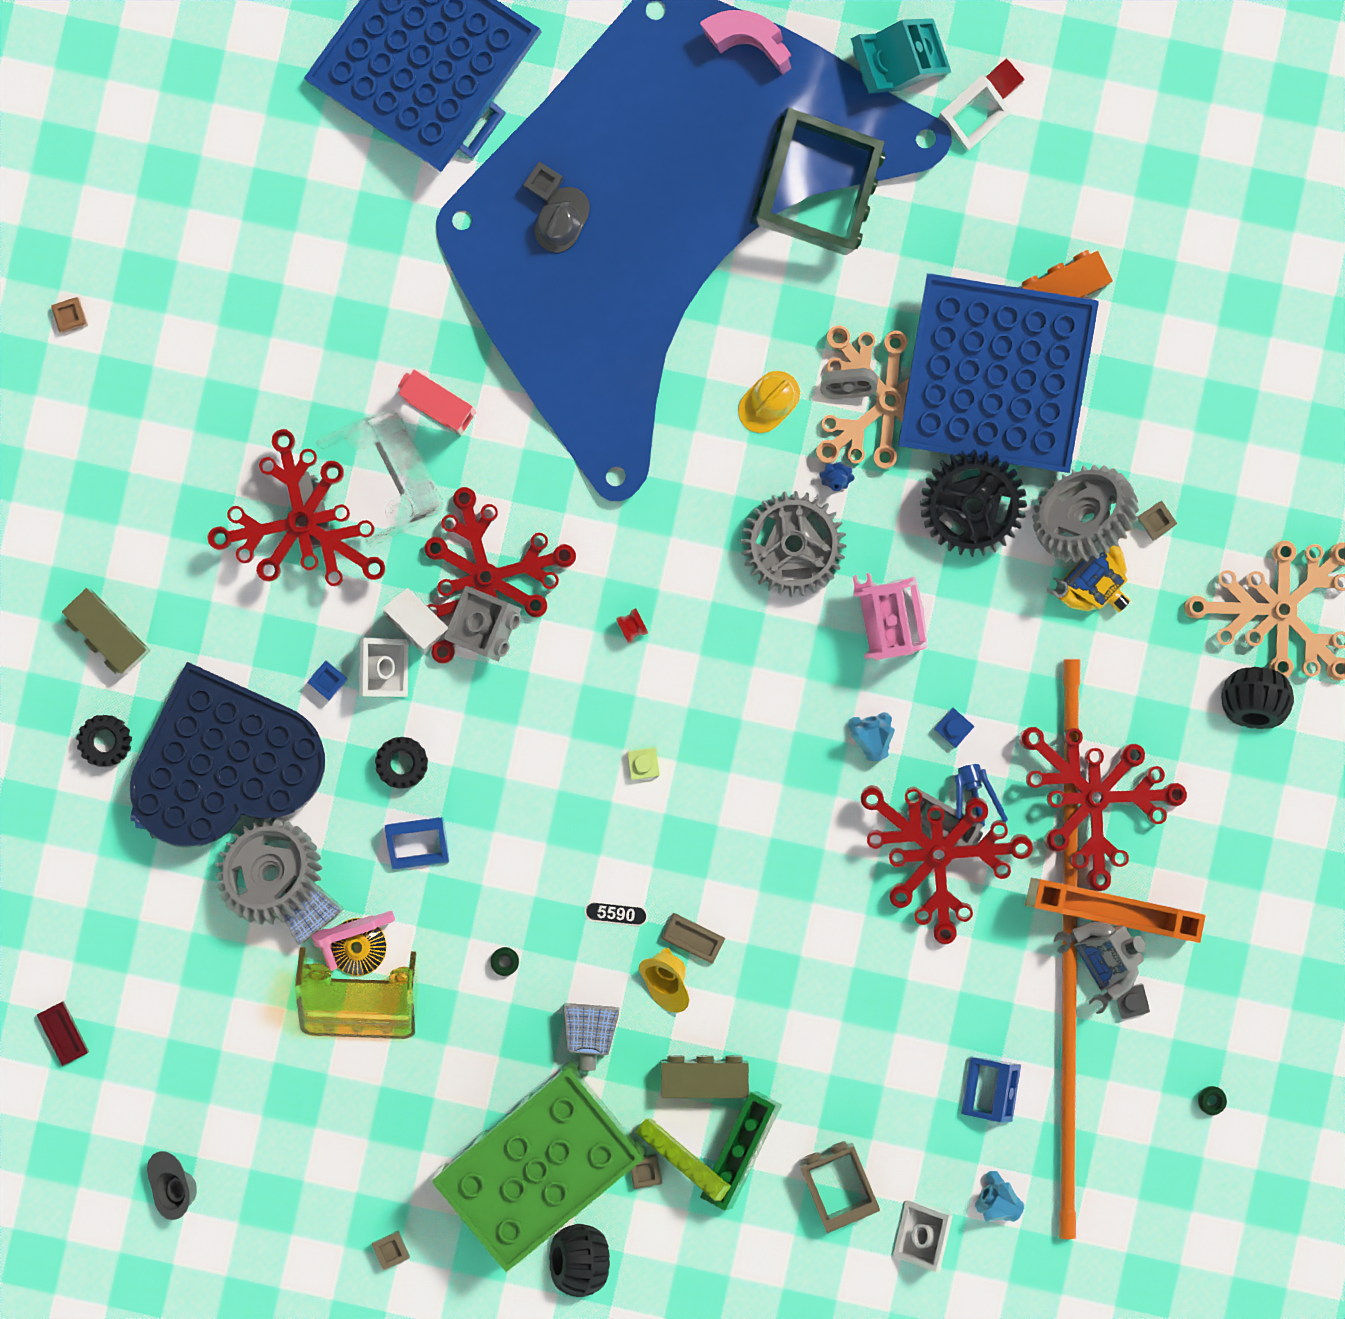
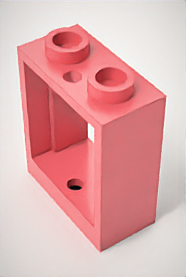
[398,369,477,436]

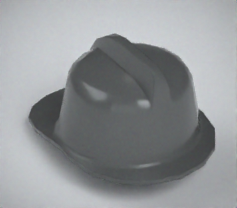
[535,187,590,253]
[147,1151,197,1220]

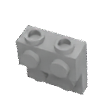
[443,586,521,662]

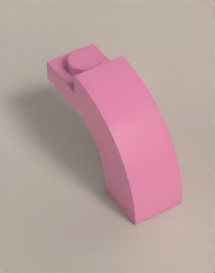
[700,10,791,75]

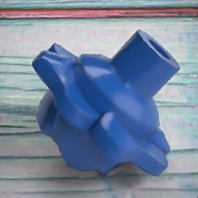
[819,462,855,491]

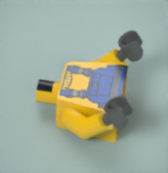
[1046,545,1131,613]

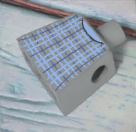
[282,880,345,945]
[564,1002,620,1071]

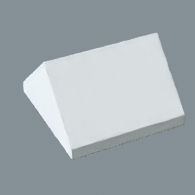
[382,588,448,655]
[359,638,408,697]
[893,1200,953,1273]

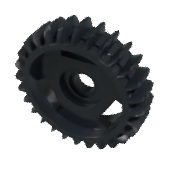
[920,449,1027,557]

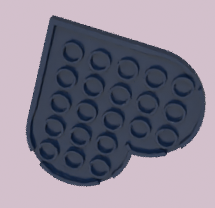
[130,661,325,848]

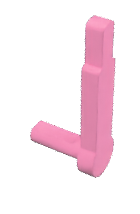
[311,910,396,971]

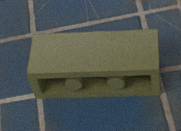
[61,588,151,675]
[661,1055,749,1098]

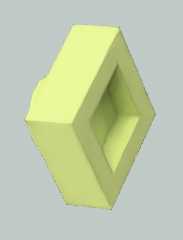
[627,747,660,780]

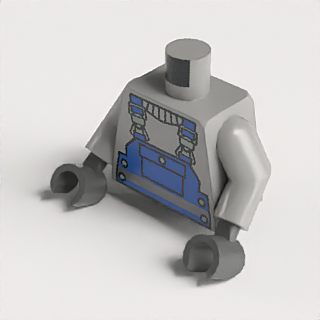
[1053,920,1146,1014]

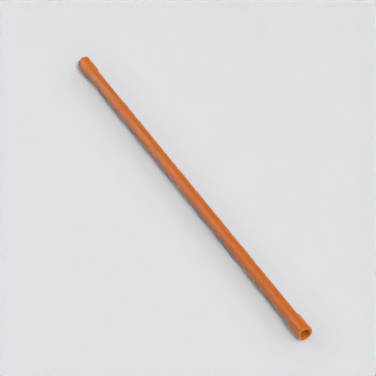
[1059,659,1081,1239]

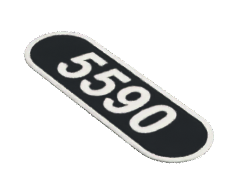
[585,901,648,926]

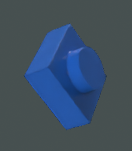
[307,660,348,701]
[934,707,975,748]

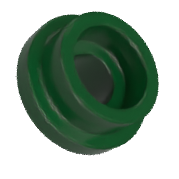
[490,947,519,976]
[1198,1086,1227,1115]

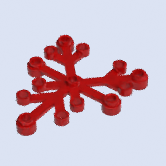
[207,429,386,587]
[424,487,576,664]
[1019,727,1187,891]
[860,785,1033,944]

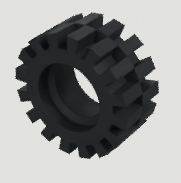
[76,715,132,767]
[375,737,429,789]

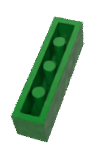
[700,1091,783,1211]

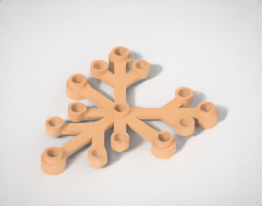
[816,325,909,469]
[1184,540,1345,681]

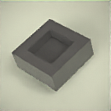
[523,161,564,203]
[1116,983,1151,1019]

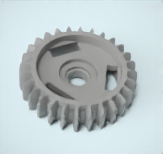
[1032,464,1139,563]
[740,491,847,597]
[215,819,323,926]

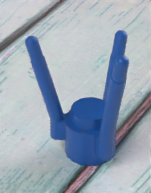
[954,764,1008,827]

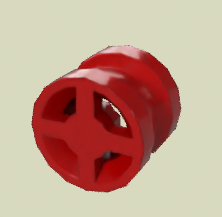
[616,608,649,644]

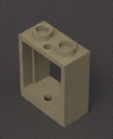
[799,1141,881,1233]

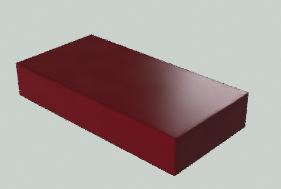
[36,1001,90,1066]

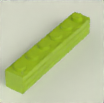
[636,1118,731,1201]

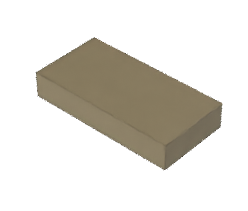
[661,912,726,964]

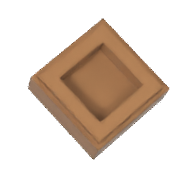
[51,296,88,334]

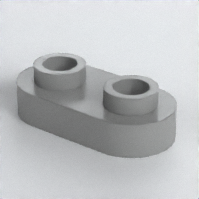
[820,368,878,399]

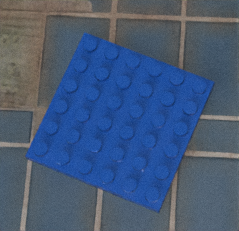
[304,0,542,173]
[898,273,1099,473]

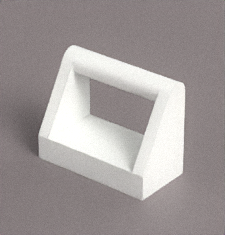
[938,74,1011,151]

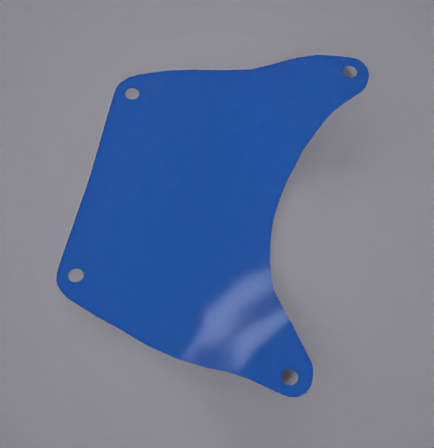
[436,0,952,501]

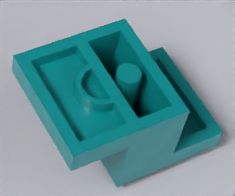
[850,18,952,93]

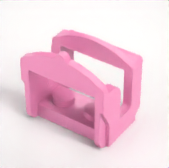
[853,572,928,660]

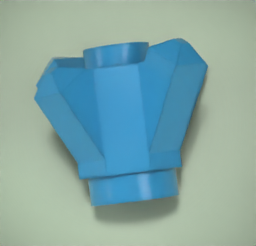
[847,712,895,761]
[975,1171,1024,1222]

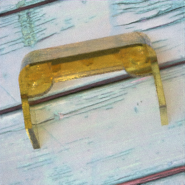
[295,947,418,1039]

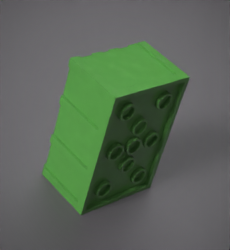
[431,1059,645,1273]

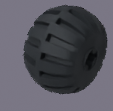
[1221,667,1294,729]
[549,1224,610,1297]

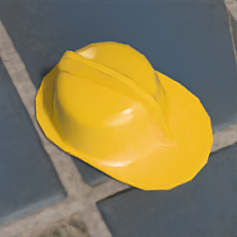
[738,371,801,433]
[639,948,690,1013]

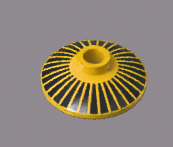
[331,918,387,976]

